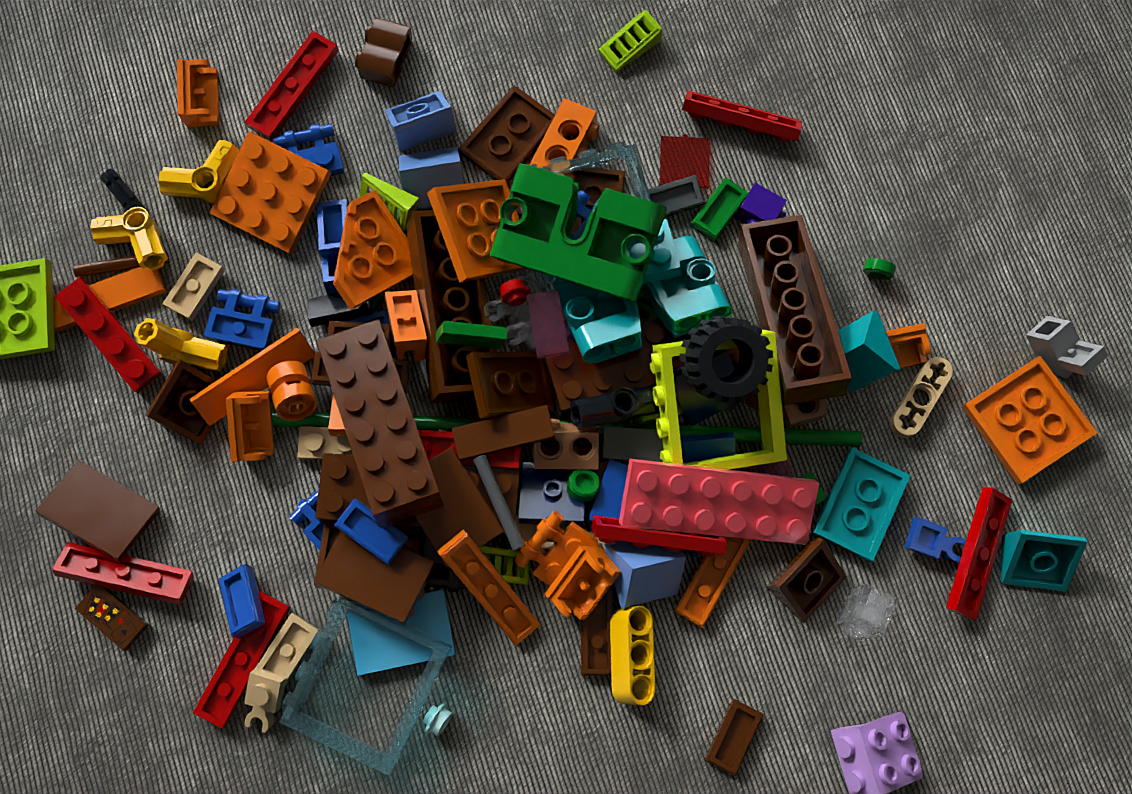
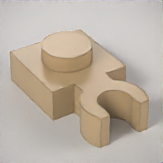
[244,668,286,733]

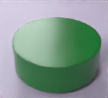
[863,258,896,280]
[567,469,600,502]

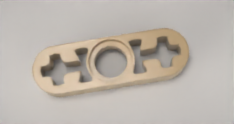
[889,357,953,438]

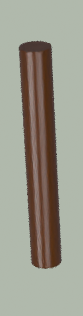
[73,250,169,277]

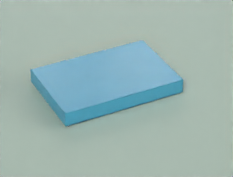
[347,590,456,676]

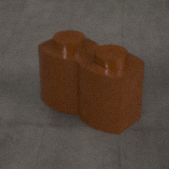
[355,17,412,88]

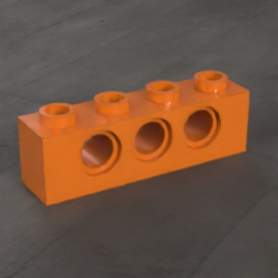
[516,98,600,215]

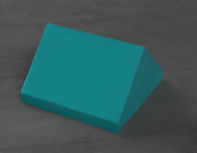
[838,310,900,392]
[1001,530,1088,592]

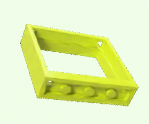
[650,330,787,470]

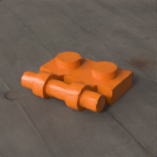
[514,511,598,586]

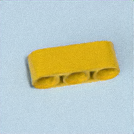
[610,606,655,705]

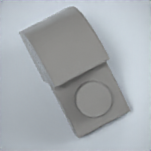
[1026,316,1108,379]

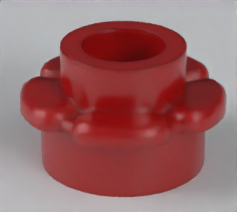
[499,278,530,307]

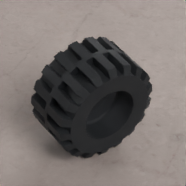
[680,316,773,404]

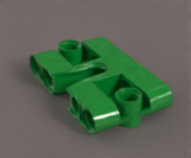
[489,163,667,302]

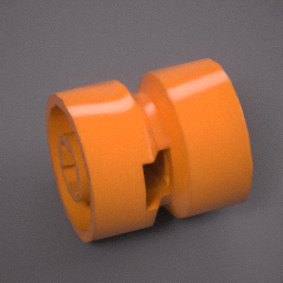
[266,361,318,421]

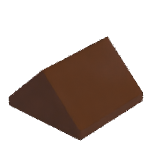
[145,359,217,445]
[766,537,847,623]

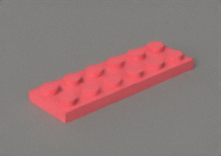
[619,459,819,545]

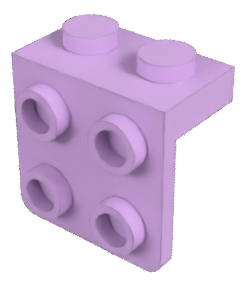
[831,712,923,794]

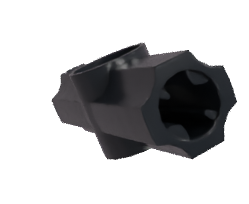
[570,384,660,430]

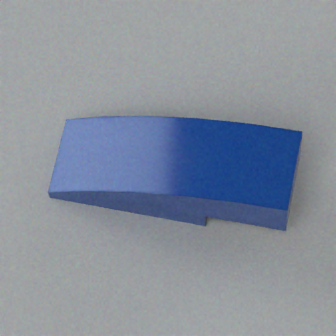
[317,199,348,295]

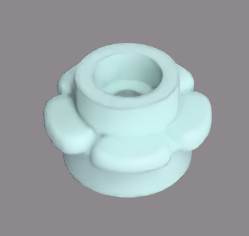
[423,703,453,736]

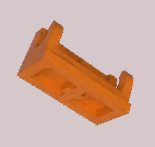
[177,59,220,128]
[385,290,427,361]
[886,323,931,368]
[226,391,275,462]
[545,546,621,620]

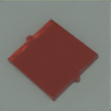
[659,134,710,189]

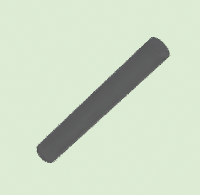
[473,455,525,551]

